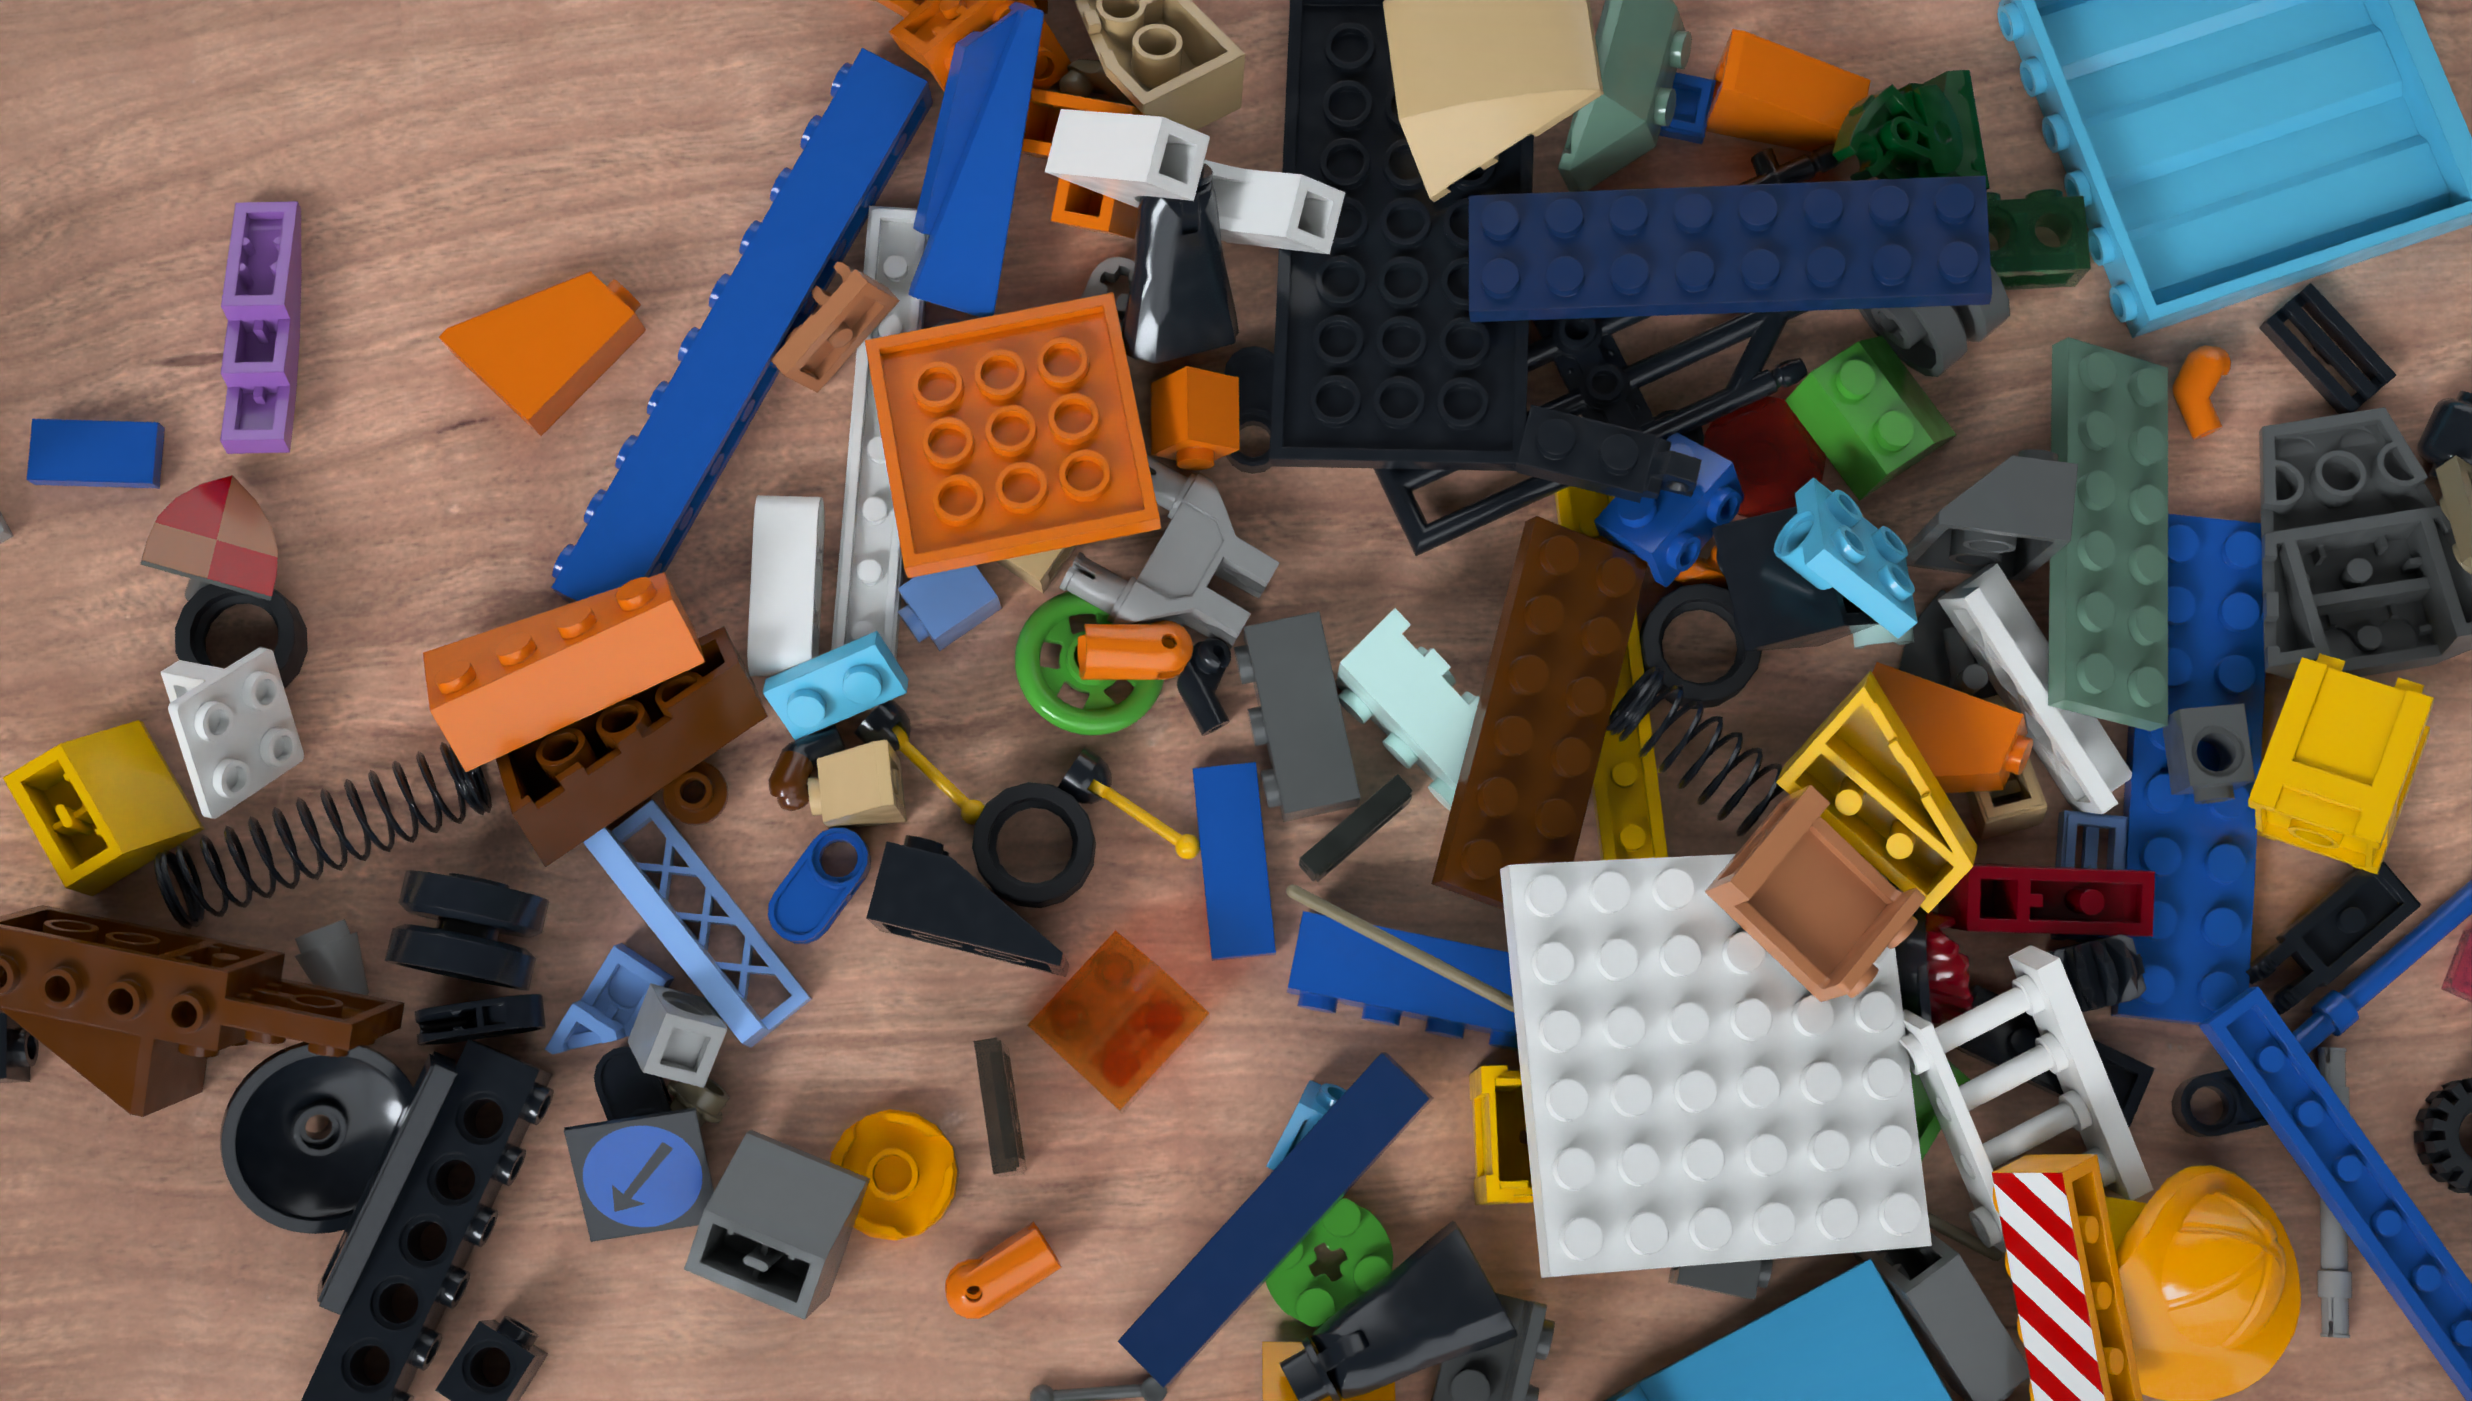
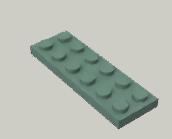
[2048,337,2168,731]

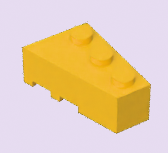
[1776,670,1977,914]

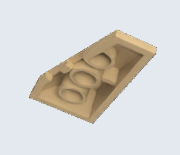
[1074,0,1245,130]

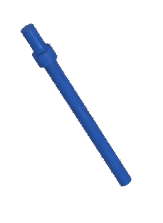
[2292,879,2472,1055]

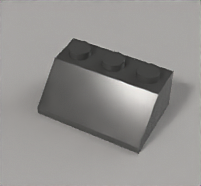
[1906,449,2078,581]

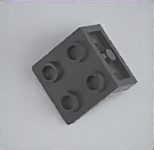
[1431,1293,1555,1401]

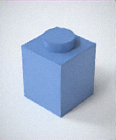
[898,565,1002,651]

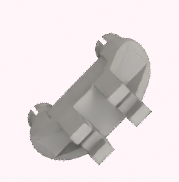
[1059,455,1280,649]

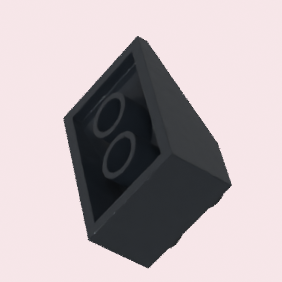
[866,835,1069,977]

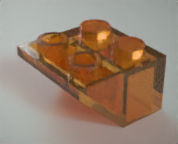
[1027,930,1210,1114]

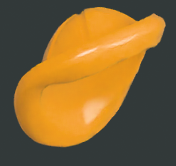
[2115,1165,2301,1401]

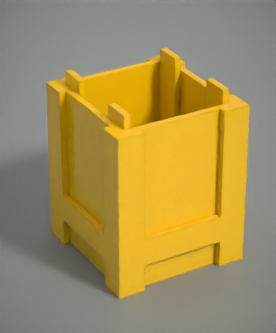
[2248,653,2434,875]
[1469,1065,1533,1205]

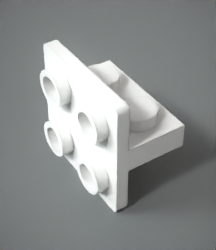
[161,647,304,819]

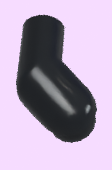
[1177,637,1231,736]

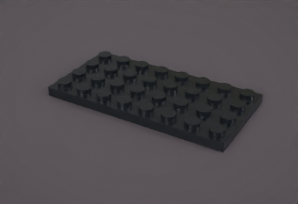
[1269,0,1534,471]

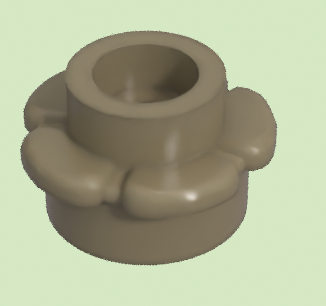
[667,1078,730,1127]

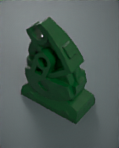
[1833,70,1990,190]

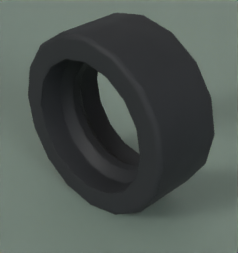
[1639,583,1762,709]
[175,584,308,689]
[972,782,1096,908]

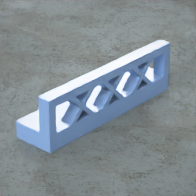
[583,800,812,1048]

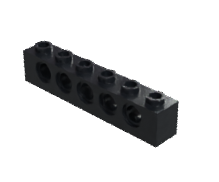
[301,1039,554,1401]

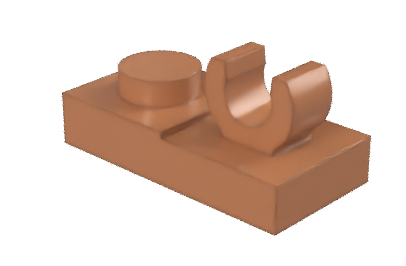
[771,261,900,393]

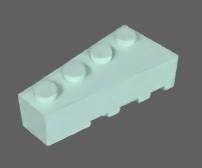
[1336,608,1480,811]

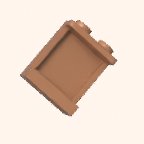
[1705,785,1926,1002]

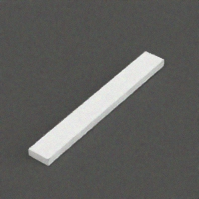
[831,206,930,660]

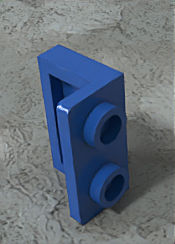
[1594,433,1744,587]

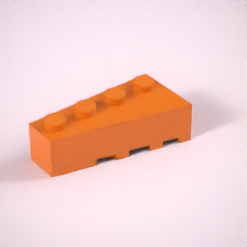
[423,572,705,772]

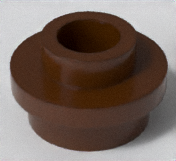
[663,762,728,826]

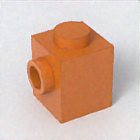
[1151,366,1240,470]

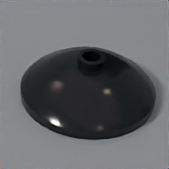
[220,1042,413,1234]

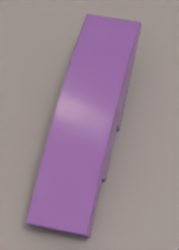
[220,201,302,454]

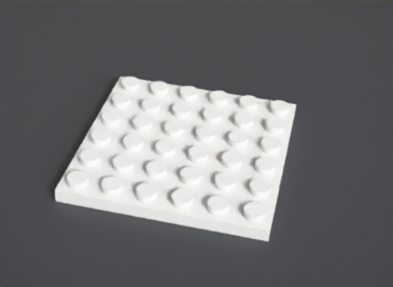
[1500,854,1932,1278]

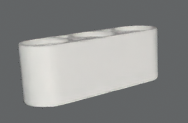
[747,495,825,677]

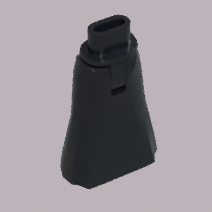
[1122,163,1239,364]
[1279,1221,1518,1401]

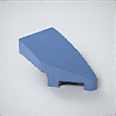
[545,943,674,1055]

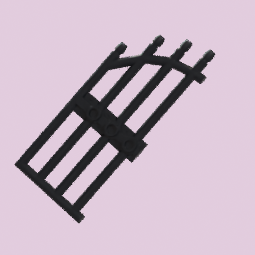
[1373,143,1845,556]

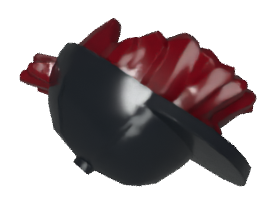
[1895,906,1973,1024]

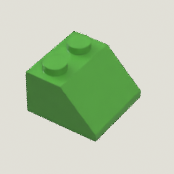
[1785,336,1957,501]

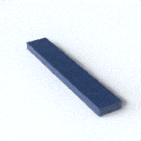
[1118,1052,1433,1388]

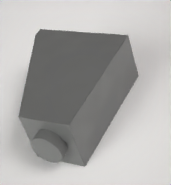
[1853,1232,2030,1401]

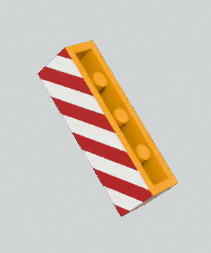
[1992,1154,2143,1401]

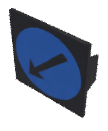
[564,1107,714,1242]

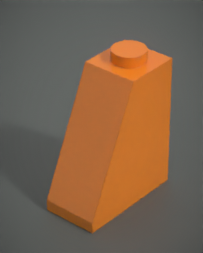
[1706,29,1871,159]
[439,271,646,436]
[1872,662,2033,793]

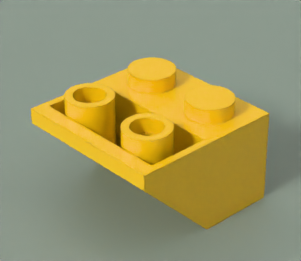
[3,720,205,896]

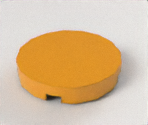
[830,1109,959,1241]

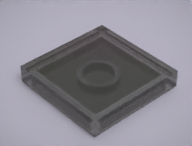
[974,1037,1027,1178]

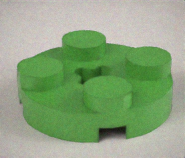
[1265,1198,1393,1327]

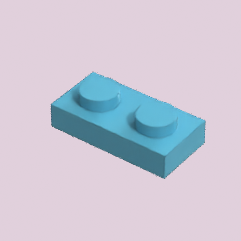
[763,631,909,741]

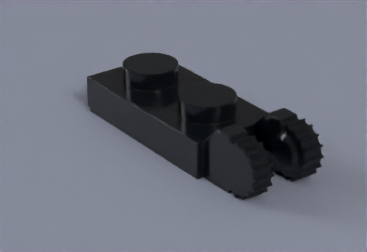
[2246,861,2421,1016]

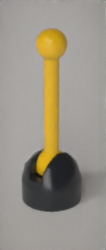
[854,699,985,825]
[1057,747,1200,859]

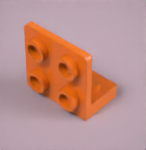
[889,0,1071,92]

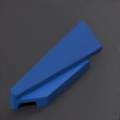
[908,2,1044,318]

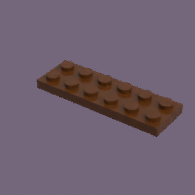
[1431,516,1648,910]

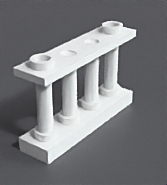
[1899,945,2154,1253]

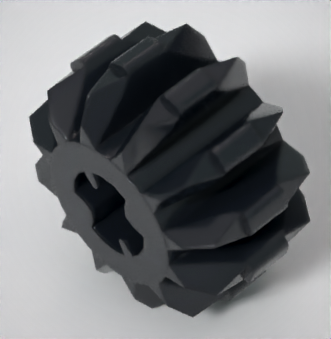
[2046,934,2146,1012]

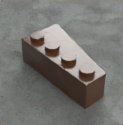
[496,626,768,867]

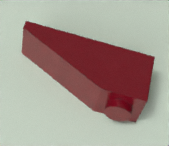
[1938,863,2155,937]

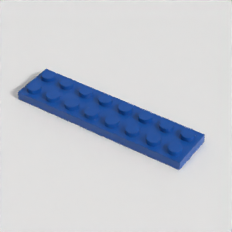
[2111,514,2266,1025]

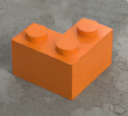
[1021,88,1145,239]

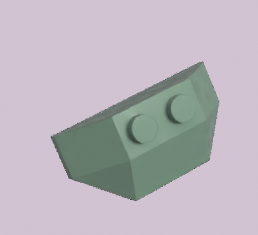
[1558,0,1692,192]

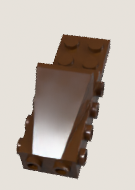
[0,905,404,1117]

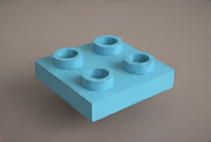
[1774,477,1918,639]

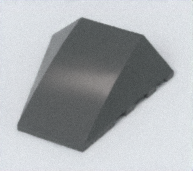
[2259,407,2472,680]

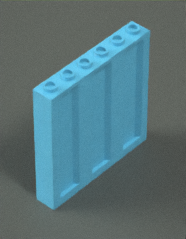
[1997,0,2472,338]

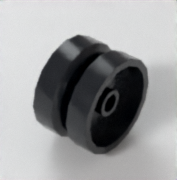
[385,870,549,991]

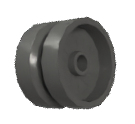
[1859,266,2010,377]

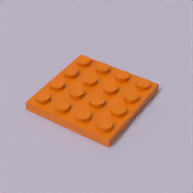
[865,292,1161,578]

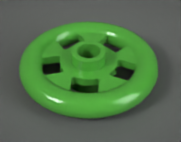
[1015,591,1165,735]

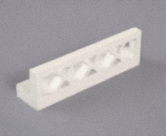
[1937,563,2132,814]

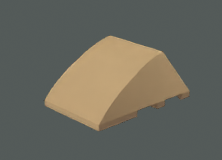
[1383,0,1604,202]

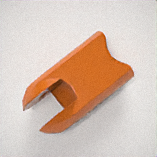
[1077,620,1193,680]
[945,1221,1062,1319]

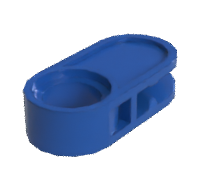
[768,827,871,944]

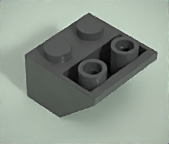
[684,1130,870,1320]

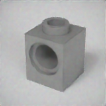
[627,983,727,1088]

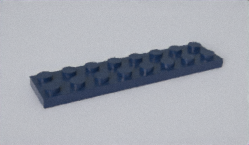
[1469,176,1992,322]

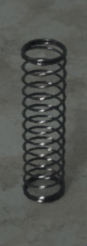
[1606,666,1899,890]
[154,742,492,929]

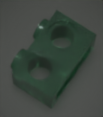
[1987,189,2091,290]

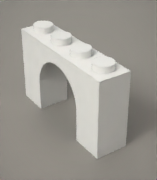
[1045,109,1345,254]

